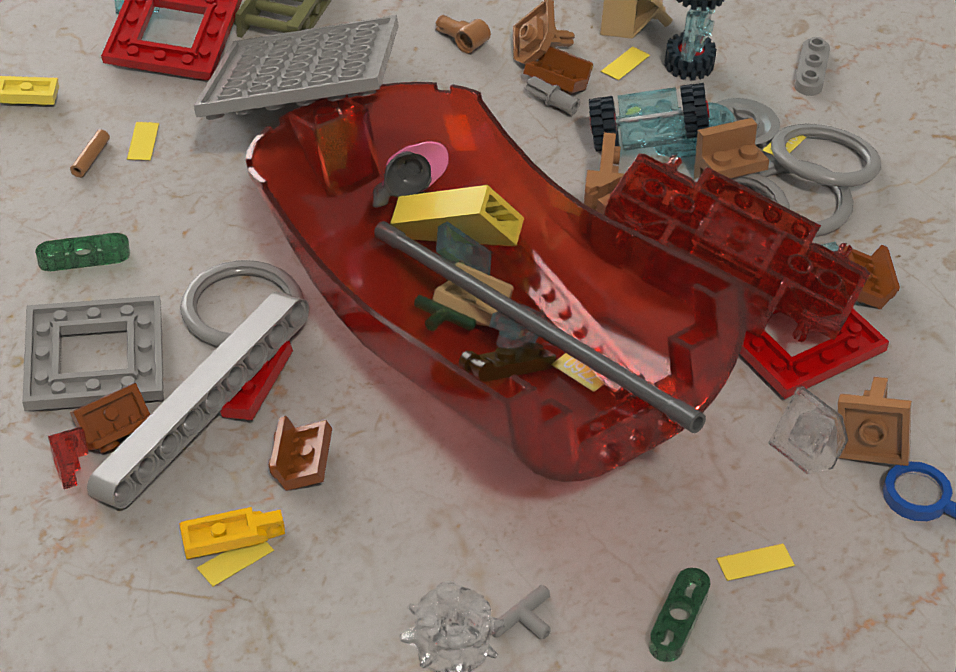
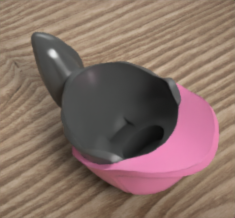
[373,141,449,208]

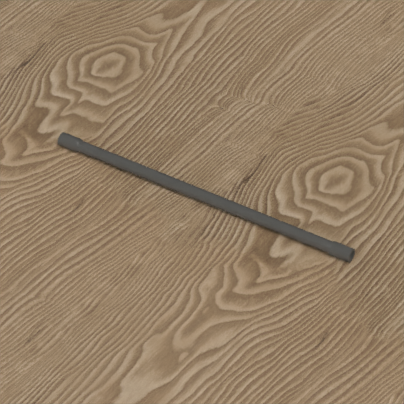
[374,221,706,433]

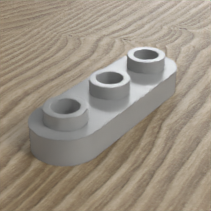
[794,37,830,96]

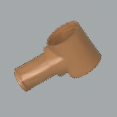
[436,15,491,53]

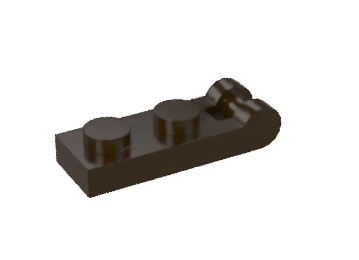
[459,342,556,382]

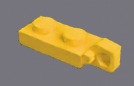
[179,507,285,559]

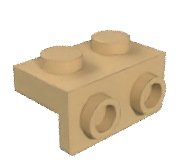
[432,262,513,326]

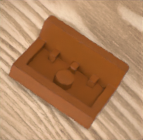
[523,46,593,95]
[839,245,900,309]
[70,383,151,453]
[269,416,332,491]

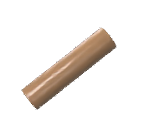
[70,129,110,178]

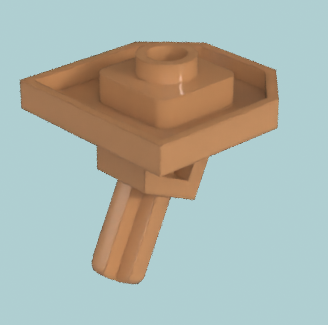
[513,0,575,65]

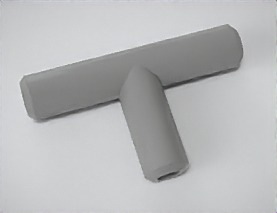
[489,585,551,639]

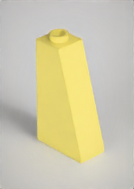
[390,185,524,246]

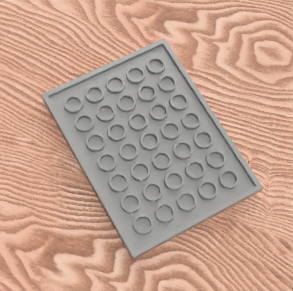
[194,15,399,120]

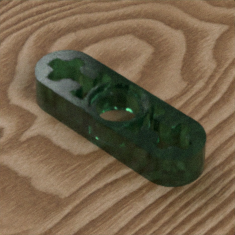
[35,233,130,271]
[649,568,711,662]

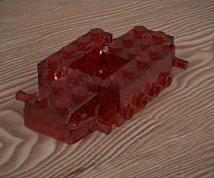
[602,153,870,342]

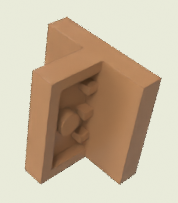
[693,118,769,182]
[838,377,912,466]

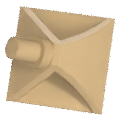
[600,0,673,39]

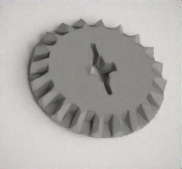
[708,98,780,148]

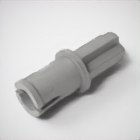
[525,76,581,116]

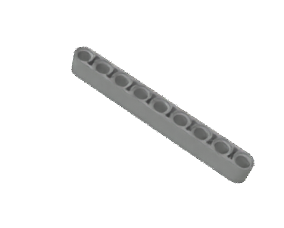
[87,292,310,509]

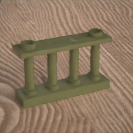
[234,0,332,38]

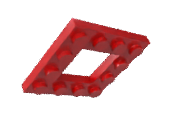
[101,0,242,80]
[704,264,889,399]

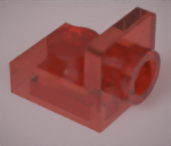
[48,427,88,489]

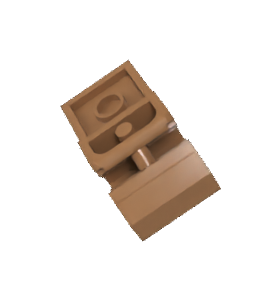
[581,132,642,263]

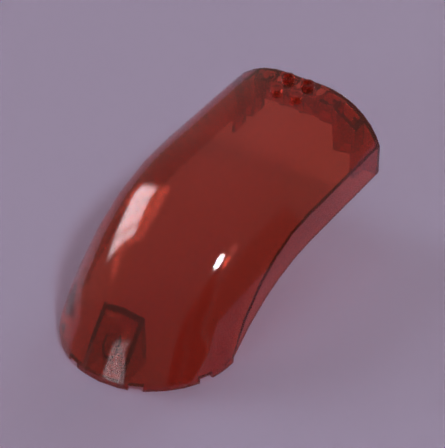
[245,82,747,482]

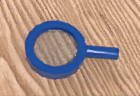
[882,461,956,521]

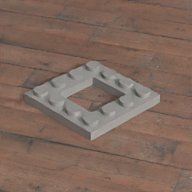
[22,295,164,411]

